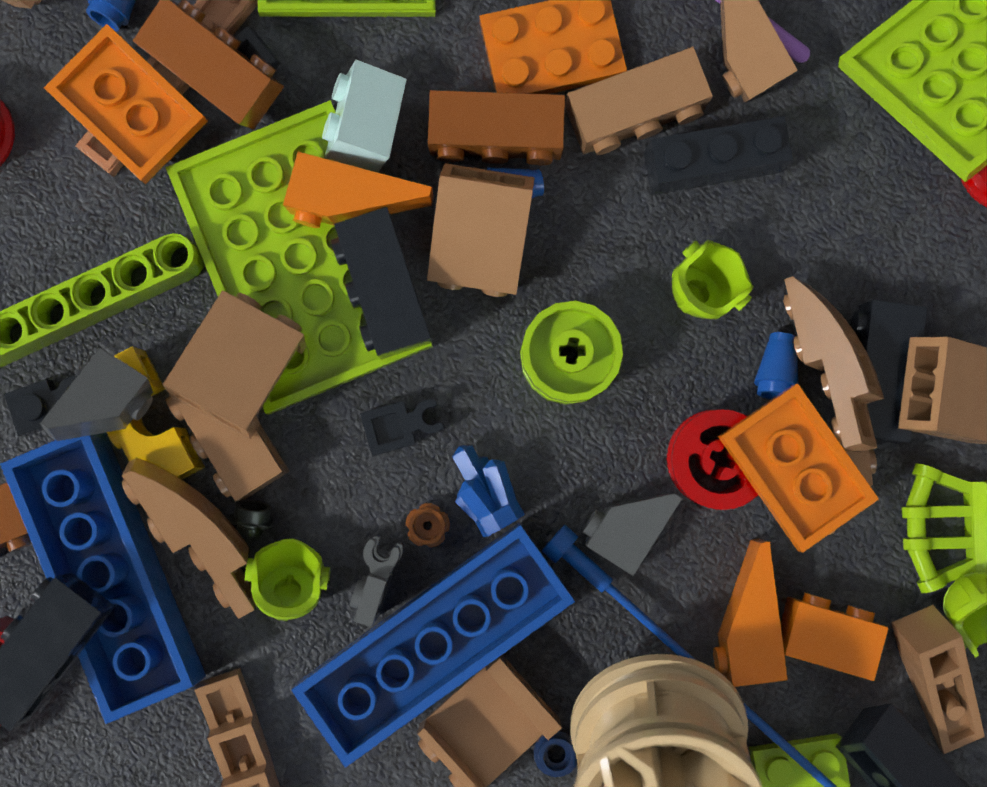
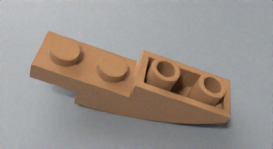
[784,276,884,452]
[122,458,255,619]

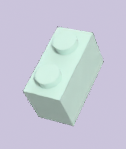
[322,60,407,173]

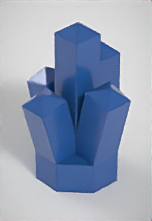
[452,445,525,537]

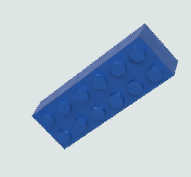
[0,432,206,724]
[291,523,575,768]

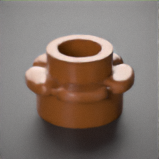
[406,503,450,547]

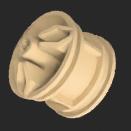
[570,654,762,787]

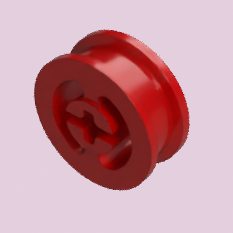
[666,410,758,510]

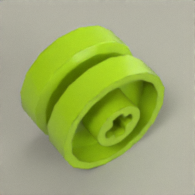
[520,301,623,405]

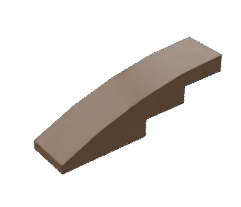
[194,668,280,787]

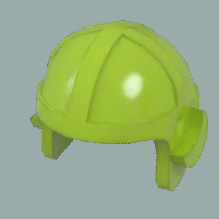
[672,240,754,319]
[245,538,330,621]
[943,572,987,658]

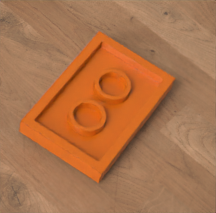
[479,0,627,94]
[44,24,208,185]
[718,383,879,553]

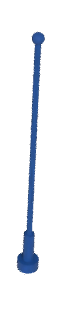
[541,524,837,787]

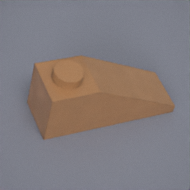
[720,0,797,103]
[891,605,985,754]

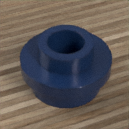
[534,730,577,777]

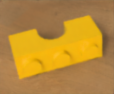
[107,346,205,479]

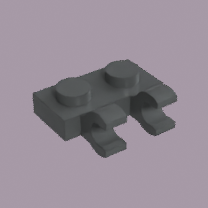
[350,535,404,627]

